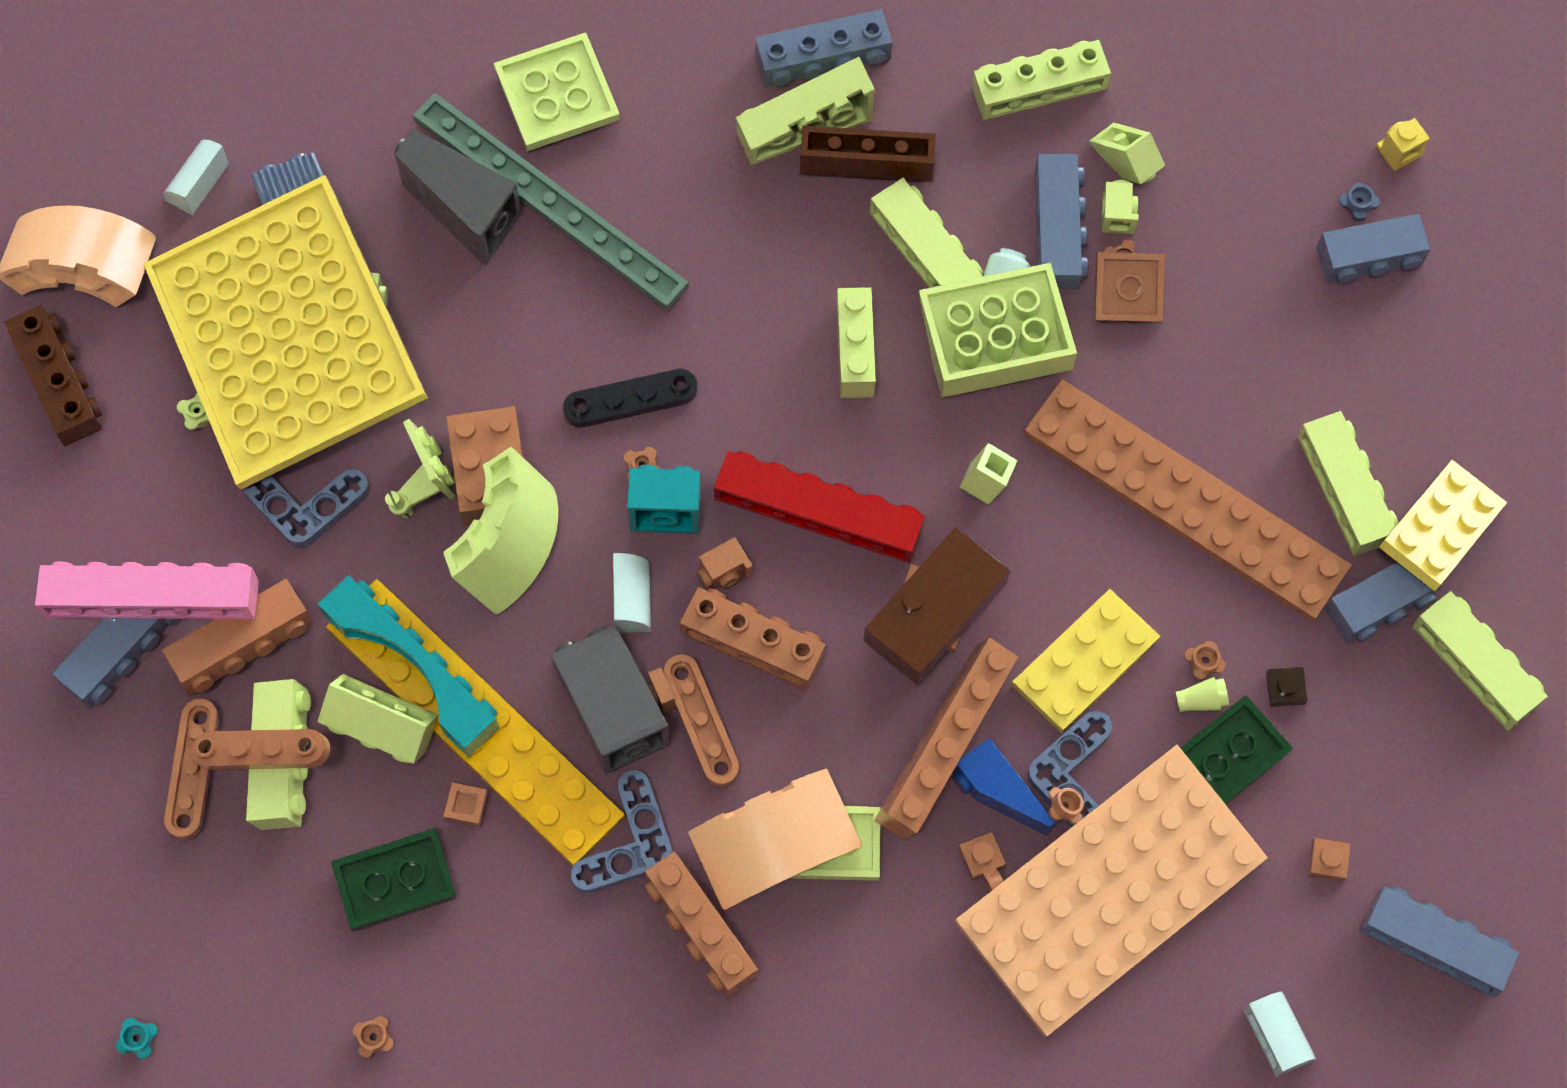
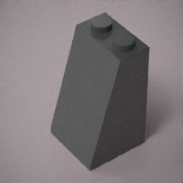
[395,129,521,265]
[551,625,670,775]

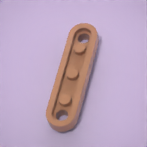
[664,654,739,787]
[164,698,219,840]
[191,729,330,770]

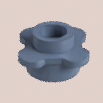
[1339,183,1380,220]

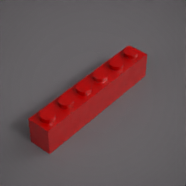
[714,451,925,564]

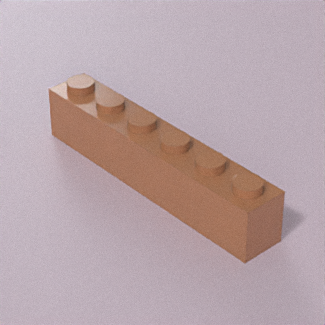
[874,637,1018,840]

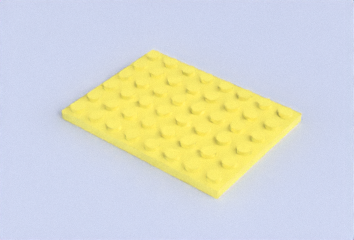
[143,175,428,490]

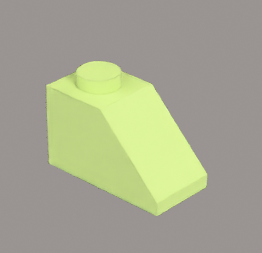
[1089,123,1166,184]

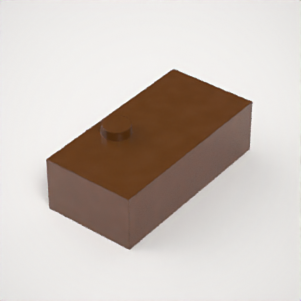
[863,527,1010,685]

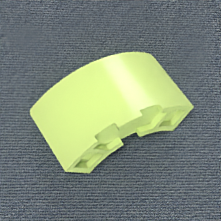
[443,447,558,614]

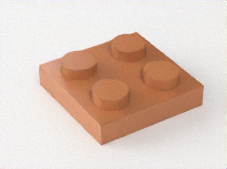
[1094,252,1165,322]

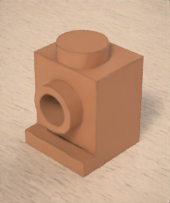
[696,537,753,589]

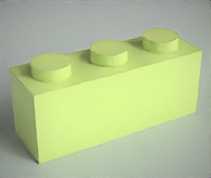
[836,287,876,398]
[317,674,439,764]

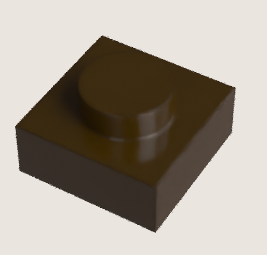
[1266,667,1308,707]

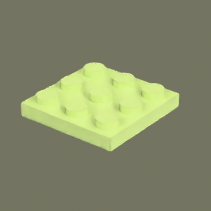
[493,32,620,151]

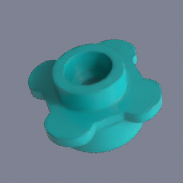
[115,1018,158,1059]

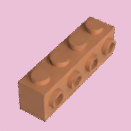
[162,578,313,696]
[680,587,826,691]
[643,851,758,999]

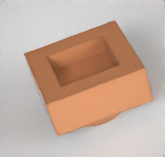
[647,667,676,714]
[443,782,488,827]
[1308,838,1351,882]

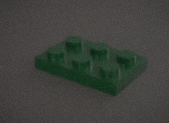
[1181,695,1293,805]
[331,828,457,932]

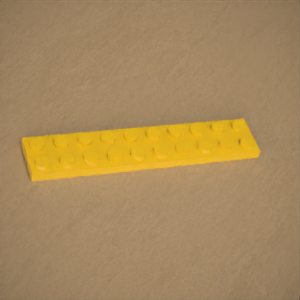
[326,579,625,866]

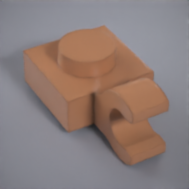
[959,832,1006,892]

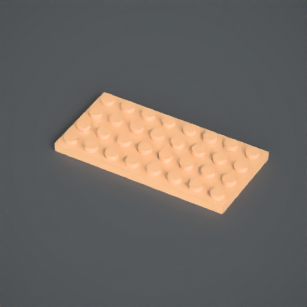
[954,745,1268,1037]

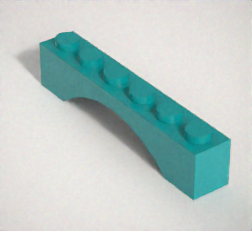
[318,575,499,757]

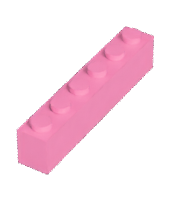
[35,561,259,620]

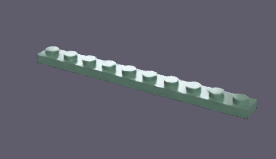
[413,93,689,311]

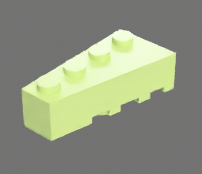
[736,57,875,165]

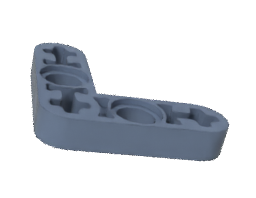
[241,469,369,548]
[1027,711,1112,827]
[571,770,672,894]

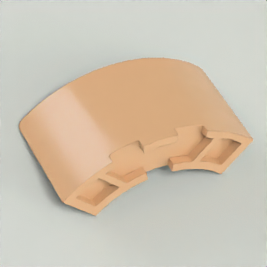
[0,206,156,308]
[688,768,862,910]

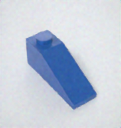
[953,738,1055,835]

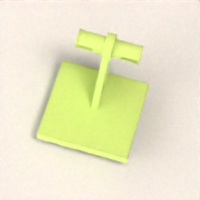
[385,419,456,518]

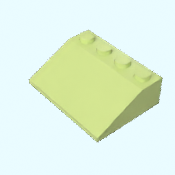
[919,263,1077,398]

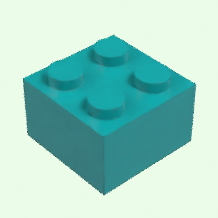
[627,465,701,534]

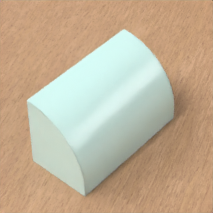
[163,139,229,216]
[613,553,651,633]
[1243,992,1316,1078]

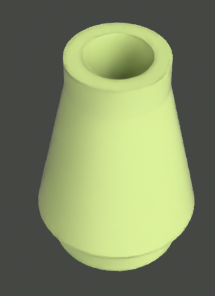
[1175,677,1230,712]

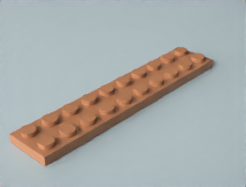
[1023,379,1352,623]

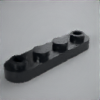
[563,369,697,428]

